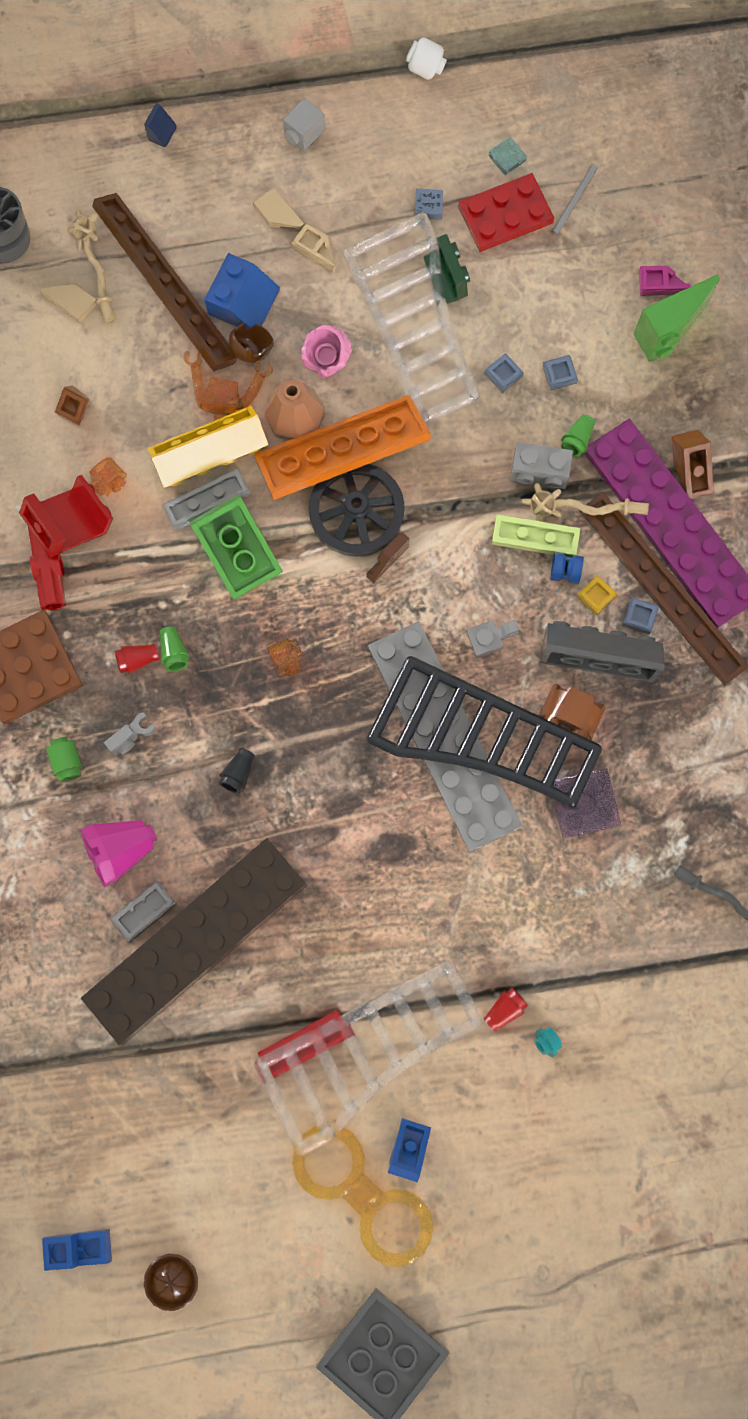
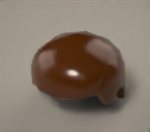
[229,323,274,363]

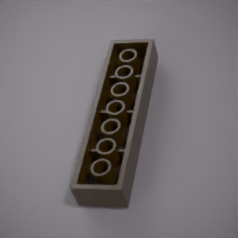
[81,838,307,1045]

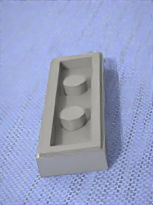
[162,468,251,532]

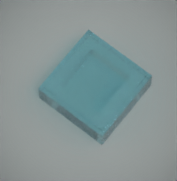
[489,137,527,175]

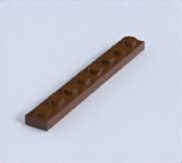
[92,193,238,372]
[580,492,748,686]

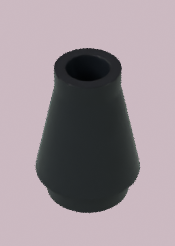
[219,748,255,794]

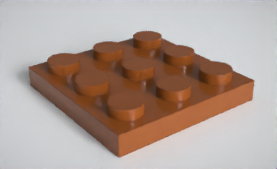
[0,609,83,724]

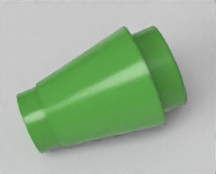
[561,414,595,457]
[159,627,190,671]

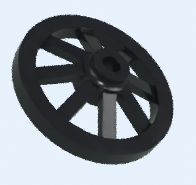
[309,464,405,557]

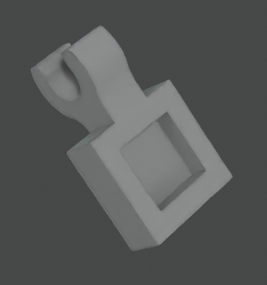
[466,619,520,658]
[103,712,157,756]

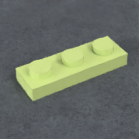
[491,514,581,558]

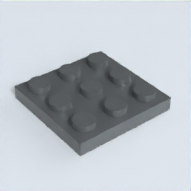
[316,1288,449,1419]

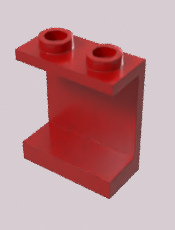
[19,474,113,558]

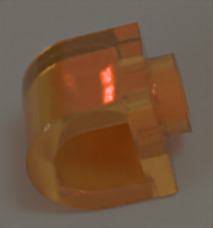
[89,457,127,497]
[267,638,303,677]

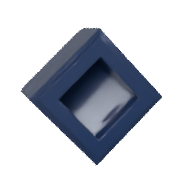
[144,103,177,147]

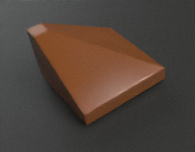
[55,386,89,425]

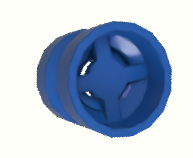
[550,552,584,585]

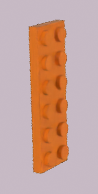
[254,395,431,500]

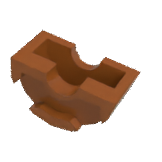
[539,684,605,740]

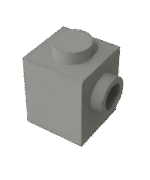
[283,98,326,151]

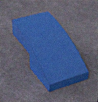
[42,1229,112,1271]

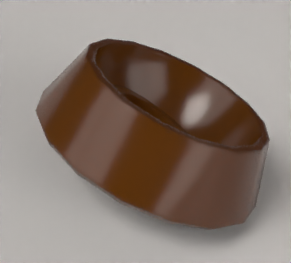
[144,1254,198,1311]

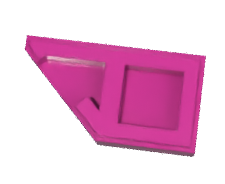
[639,266,691,296]

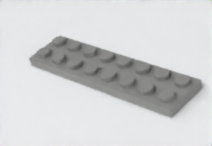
[367,621,523,853]

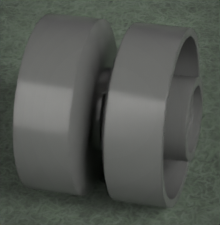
[0,187,31,264]

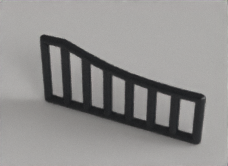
[367,656,602,808]

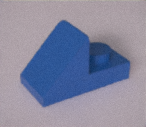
[388,1118,431,1182]

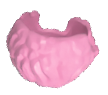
[301,325,352,378]

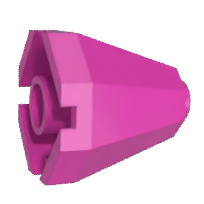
[80,820,157,888]

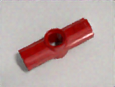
[28,527,66,611]

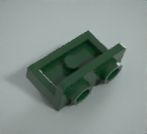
[424,234,470,305]

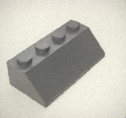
[540,621,665,683]

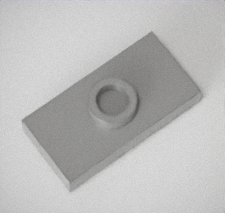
[110,881,176,942]

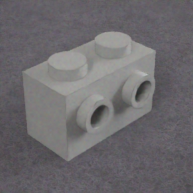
[510,442,573,489]

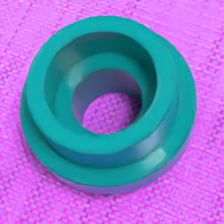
[534,1027,562,1057]

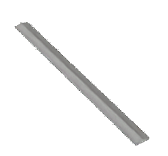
[553,164,598,234]

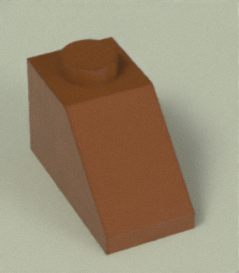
[671,430,714,499]

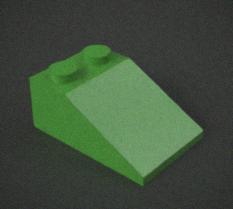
[633,275,720,361]
[189,494,283,600]

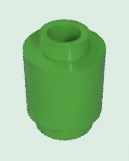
[46,737,82,782]

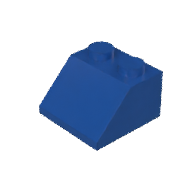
[204,253,280,328]

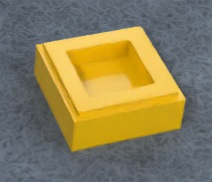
[576,575,618,616]

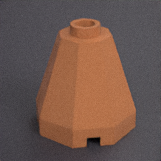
[265,379,325,440]

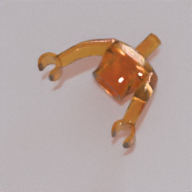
[184,351,273,421]

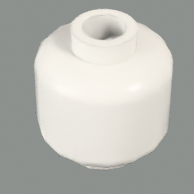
[405,37,447,80]

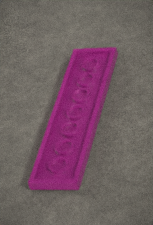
[584,418,748,628]

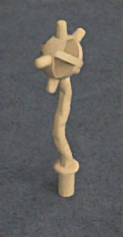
[68,209,116,322]
[522,483,649,522]

